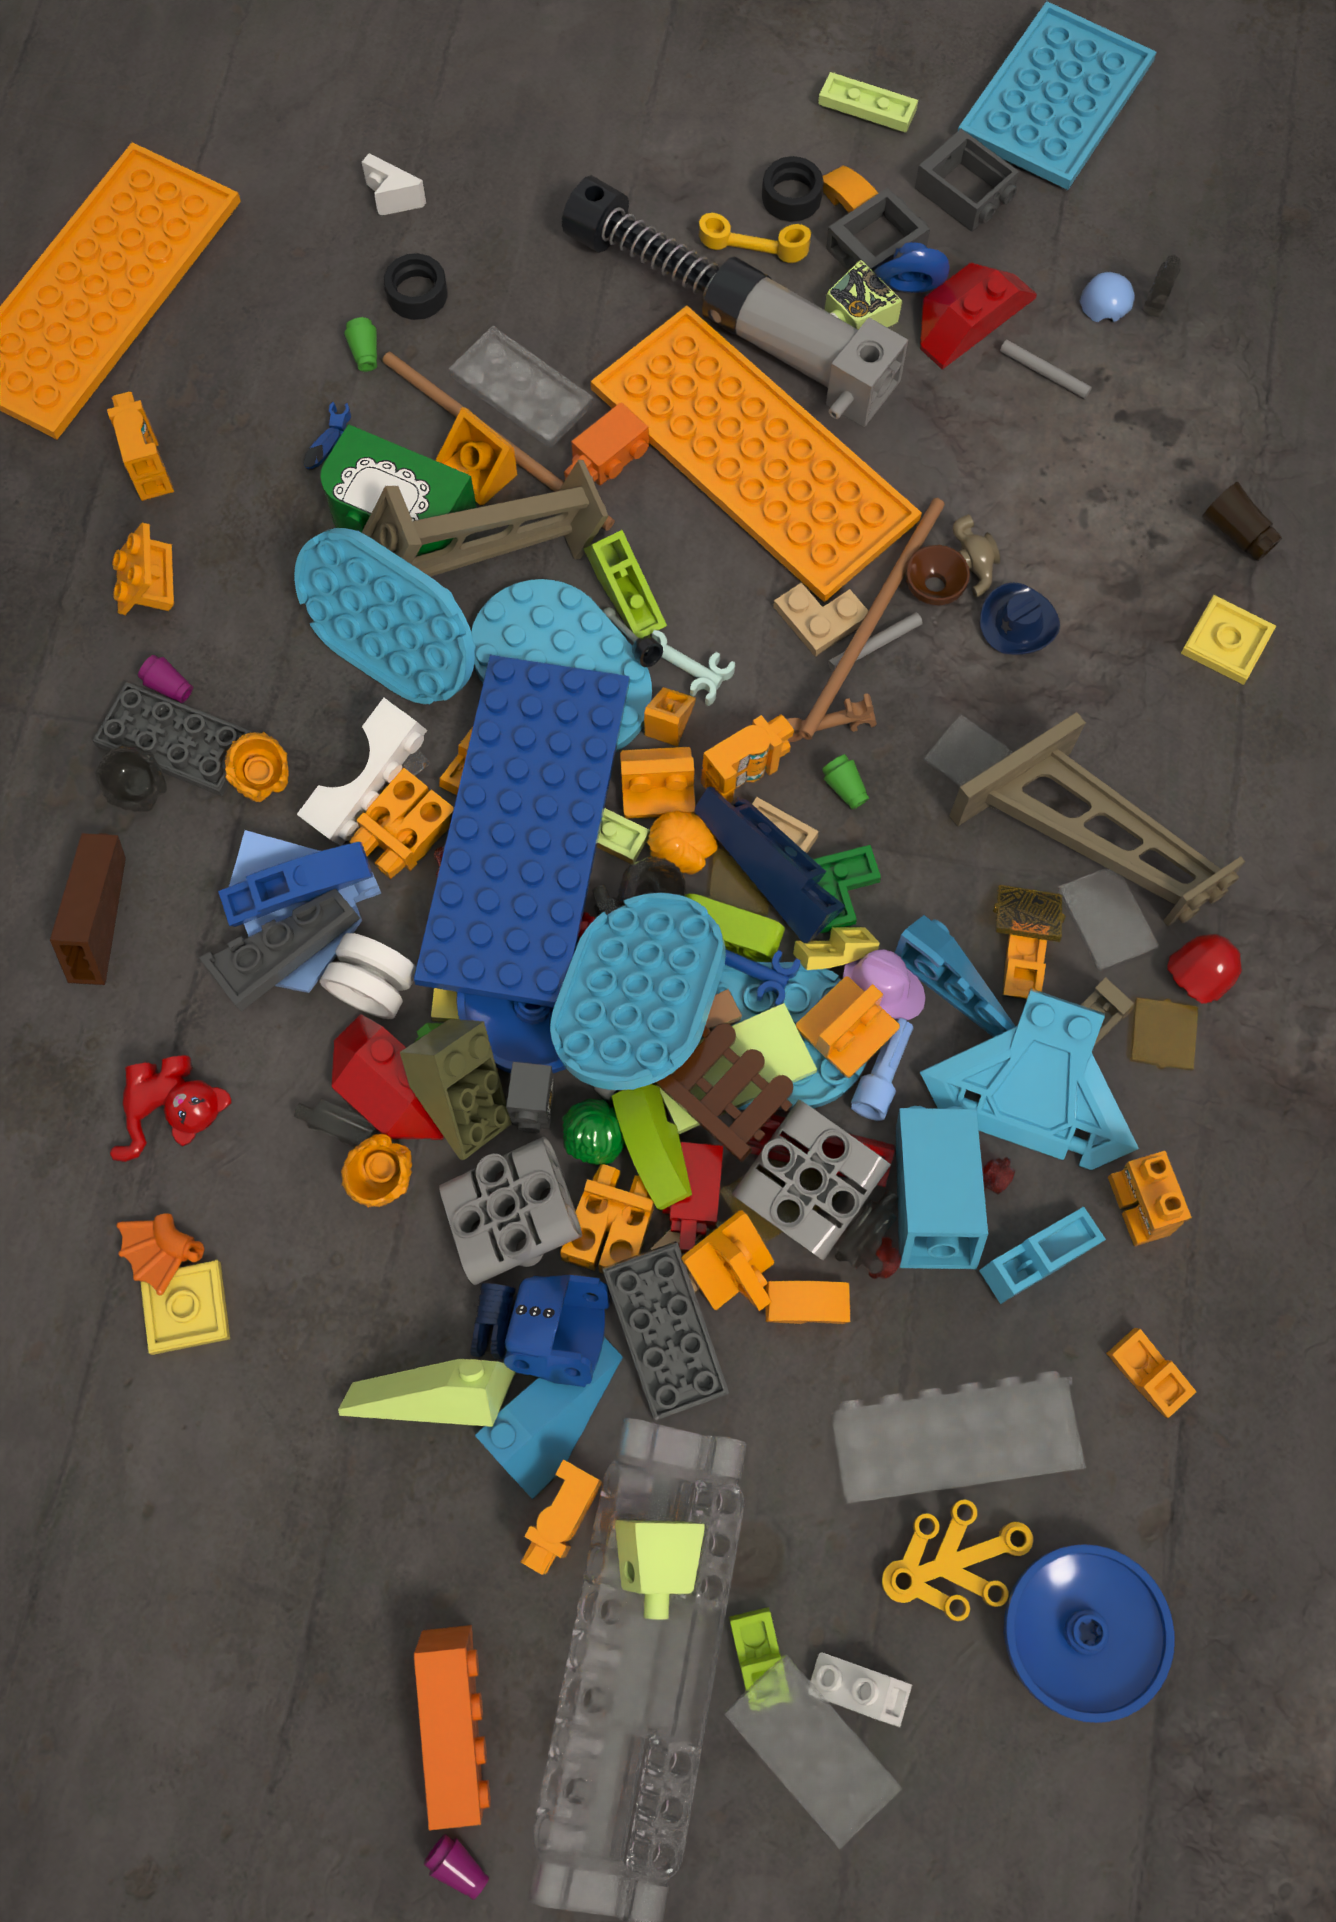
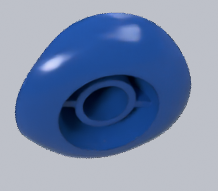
[874,242,950,293]

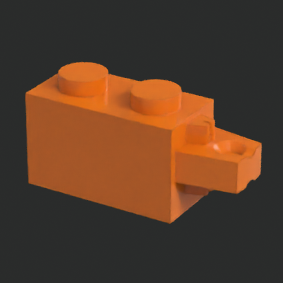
[564,402,649,486]

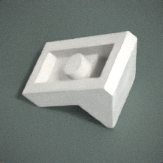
[362,153,426,215]

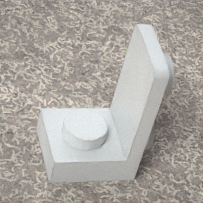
[808,1652,912,1727]

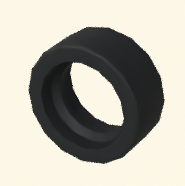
[762,156,824,222]
[384,253,448,320]

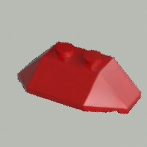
[920,263,1037,370]
[331,1014,445,1140]

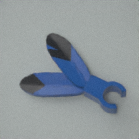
[304,402,351,469]

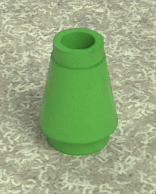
[344,318,377,372]
[822,754,870,810]

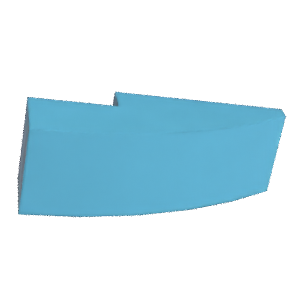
[979,1207,1106,1304]

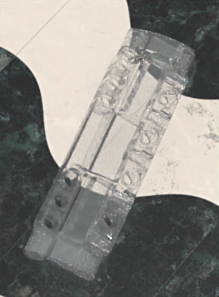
[528,1418,748,1922]

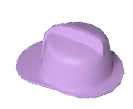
[843,949,926,1020]

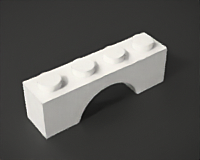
[297,697,427,846]

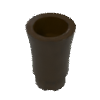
[1202,482,1282,561]

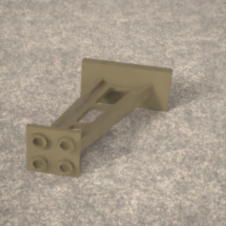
[362,460,608,577]
[949,712,1245,926]

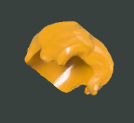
[225,732,289,802]
[647,810,718,875]
[341,1134,413,1208]

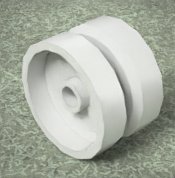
[319,933,416,1020]

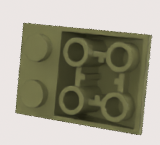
[400,1019,512,1160]

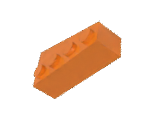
[414,1625,490,1830]

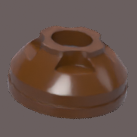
[906,545,970,605]

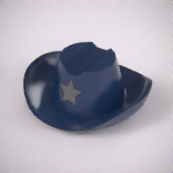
[980,582,1060,655]

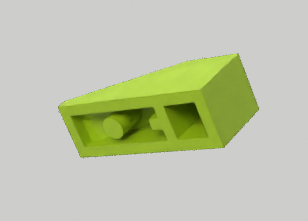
[584,530,667,638]

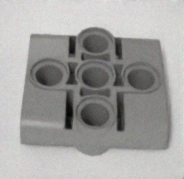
[732,1099,891,1261]
[439,1136,582,1285]

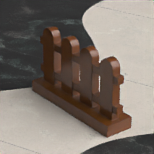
[655,1023,794,1162]

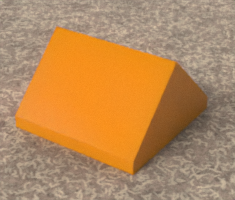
[435,407,518,505]

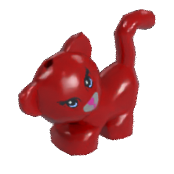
[110,1055,232,1162]

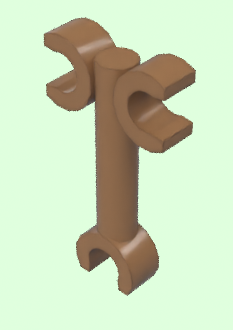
[786,694,877,742]

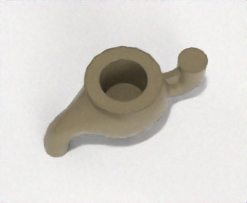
[953,514,1000,598]

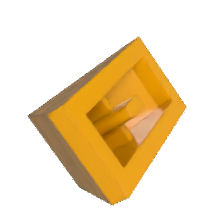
[644,687,696,747]

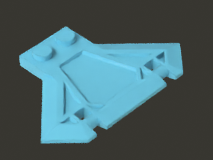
[920,989,1139,1170]

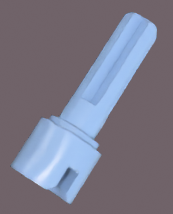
[851,1018,913,1121]

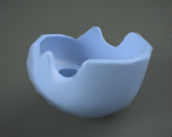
[1080,272,1135,322]

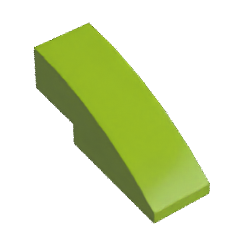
[612,1084,692,1210]

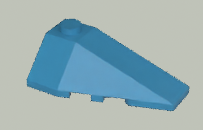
[895,915,1016,1037]
[475,1337,623,1499]

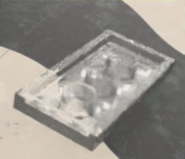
[449,326,594,449]

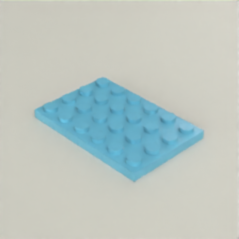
[958,1,1156,190]

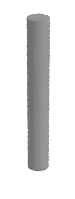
[1000,340,1092,399]
[828,612,923,672]

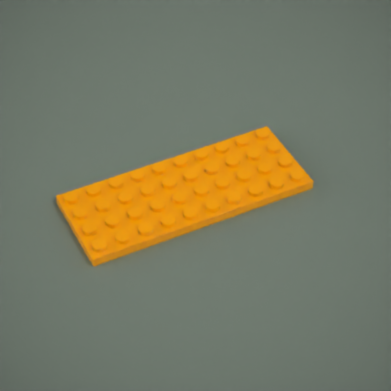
[0,142,241,440]
[590,306,922,602]

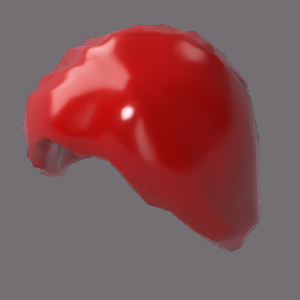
[1167,934,1242,1004]

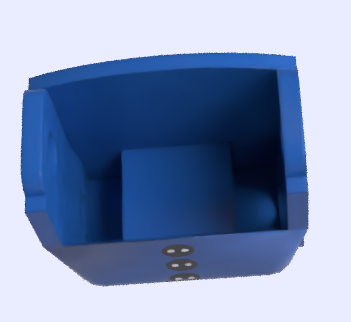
[504,1275,610,1387]

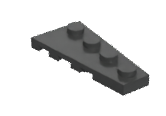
[199,888,360,1012]

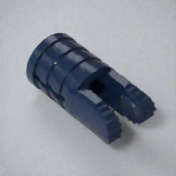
[470,1283,516,1359]

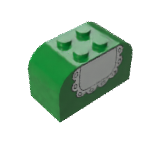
[321,424,477,557]

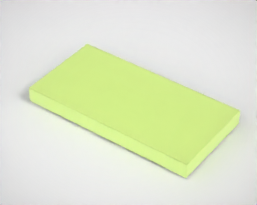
[655,1003,817,1134]

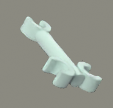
[652,630,735,706]

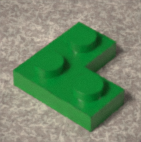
[813,845,881,933]

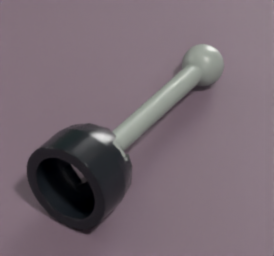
[603,607,663,667]

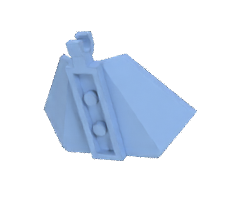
[229,830,381,993]

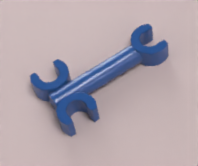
[725,949,800,1007]

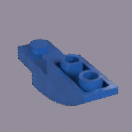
[218,842,373,927]

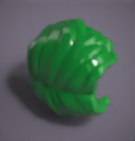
[562,1098,626,1165]

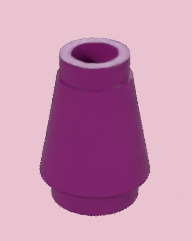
[138,655,194,703]
[423,1834,489,1900]

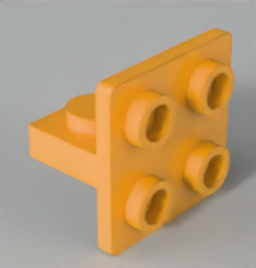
[113,522,174,615]
[620,747,695,819]
[796,976,900,1078]
[681,1210,774,1311]

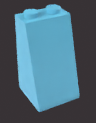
[896,1106,988,1269]

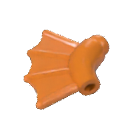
[116,1213,204,1296]

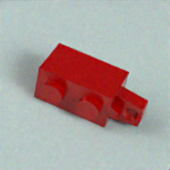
[663,1142,723,1254]

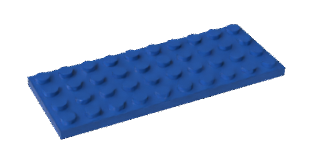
[414,655,630,1007]

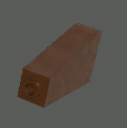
[50,833,126,985]

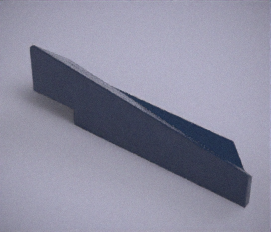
[695,787,845,943]

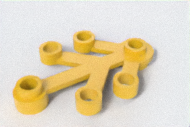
[882,1500,1033,1621]

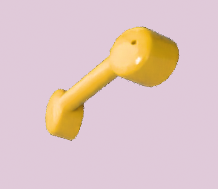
[699,213,811,263]

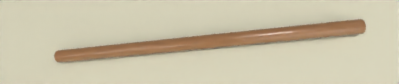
[383,352,615,531]
[799,498,945,740]

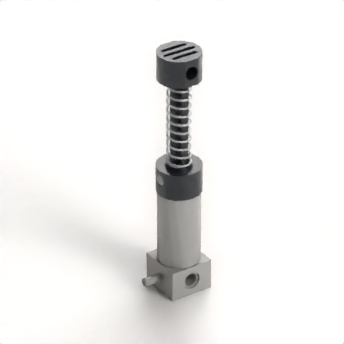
[562,175,908,427]

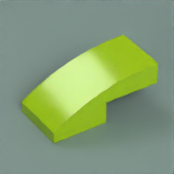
[729,1607,791,1709]

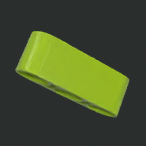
[684,893,785,962]

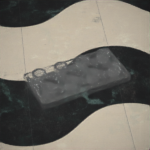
[724,1653,902,1849]

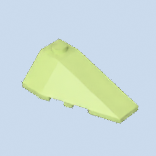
[338,1359,515,1427]

